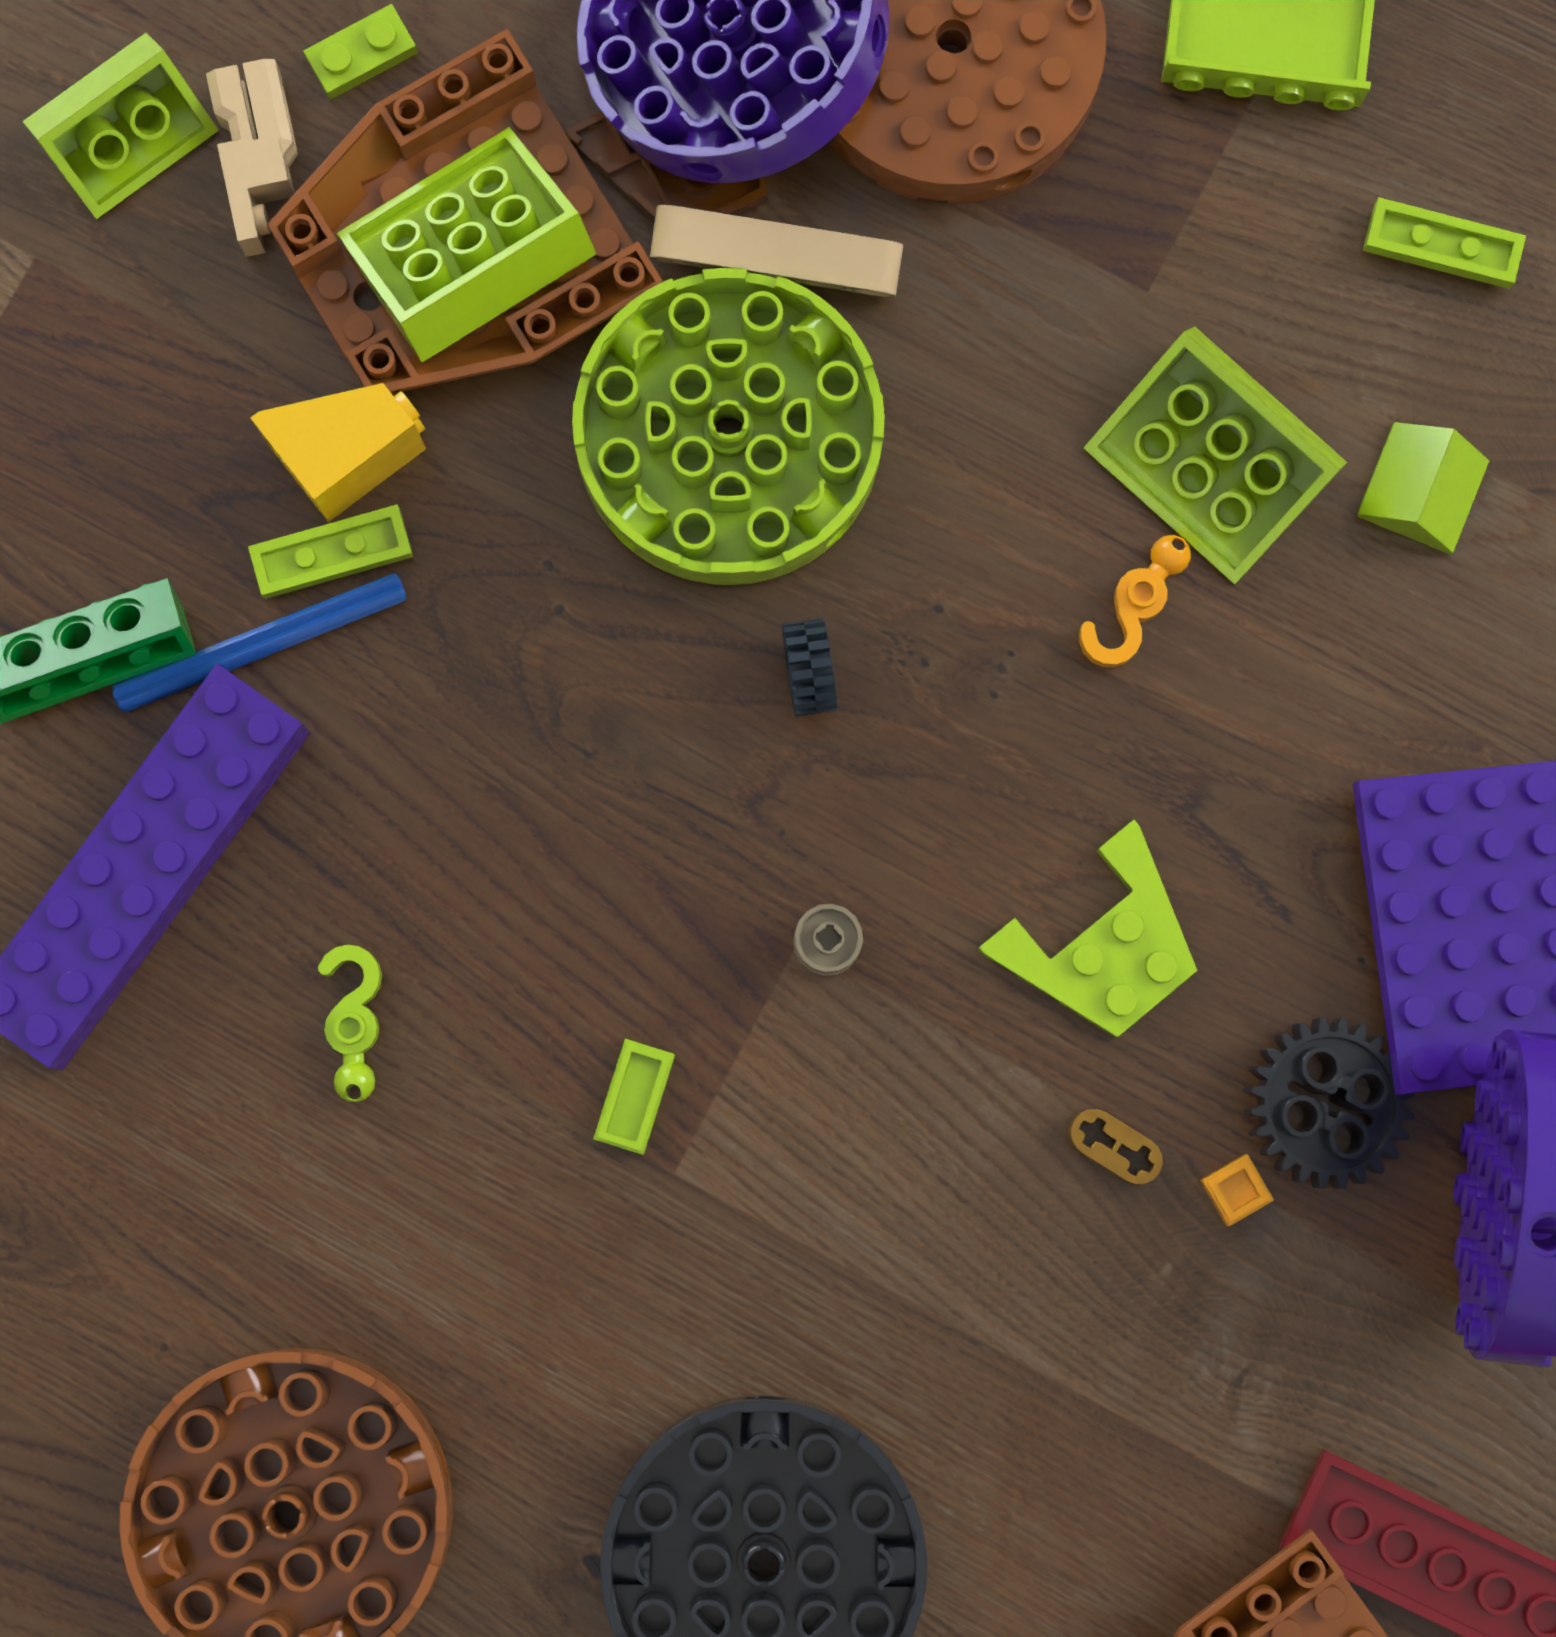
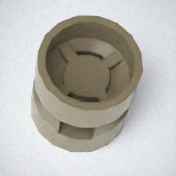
[793,904,863,977]

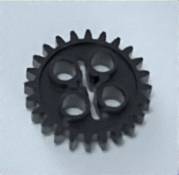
[1244,1018,1415,1189]

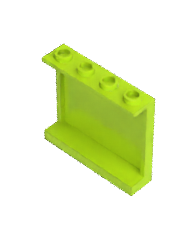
[1161,0,1375,111]

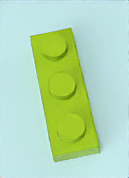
[1363,197,1526,289]
[248,504,413,599]

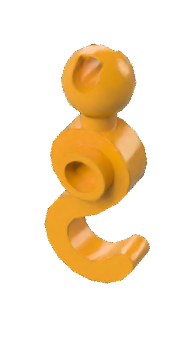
[1079,535,1191,668]

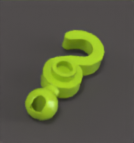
[318,945,382,1103]

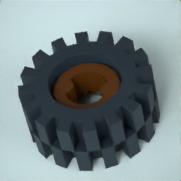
[782,618,837,717]

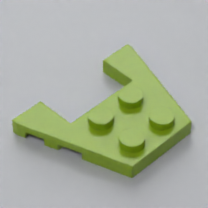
[978,820,1197,1038]

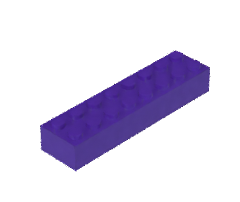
[0,664,311,1070]

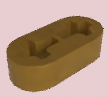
[1068,1109,1163,1184]

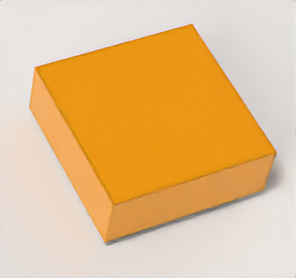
[1200,1154,1274,1226]

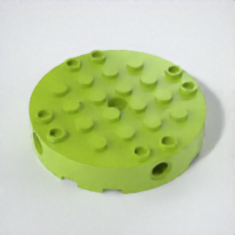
[572,268,885,585]

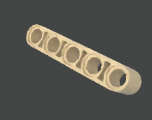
[650,205,903,297]

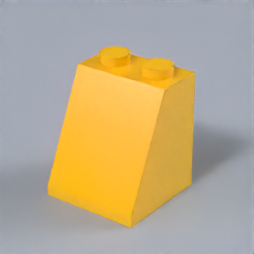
[251,383,426,522]

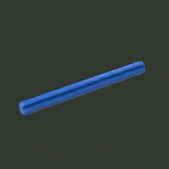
[112,574,406,712]

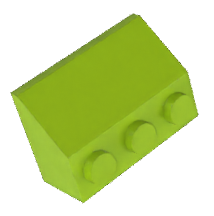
[22,33,219,219]

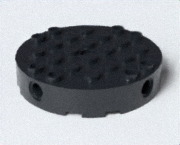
[600,1395,927,1637]

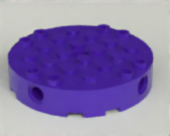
[577,0,889,183]
[1453,1029,1556,1368]

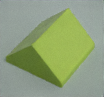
[1356,422,1490,555]

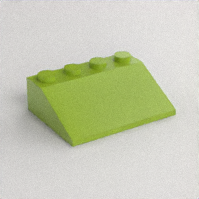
[336,127,597,363]
[1084,327,1348,584]

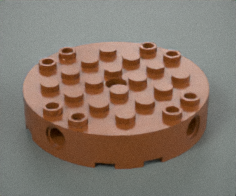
[828,0,1107,204]
[120,1348,453,1637]

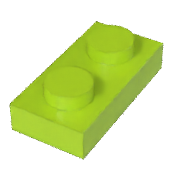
[303,4,418,100]

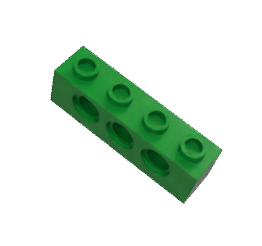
[0,578,197,724]

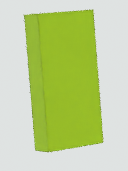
[593,1039,675,1155]

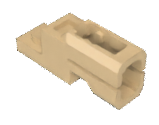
[206,59,298,257]

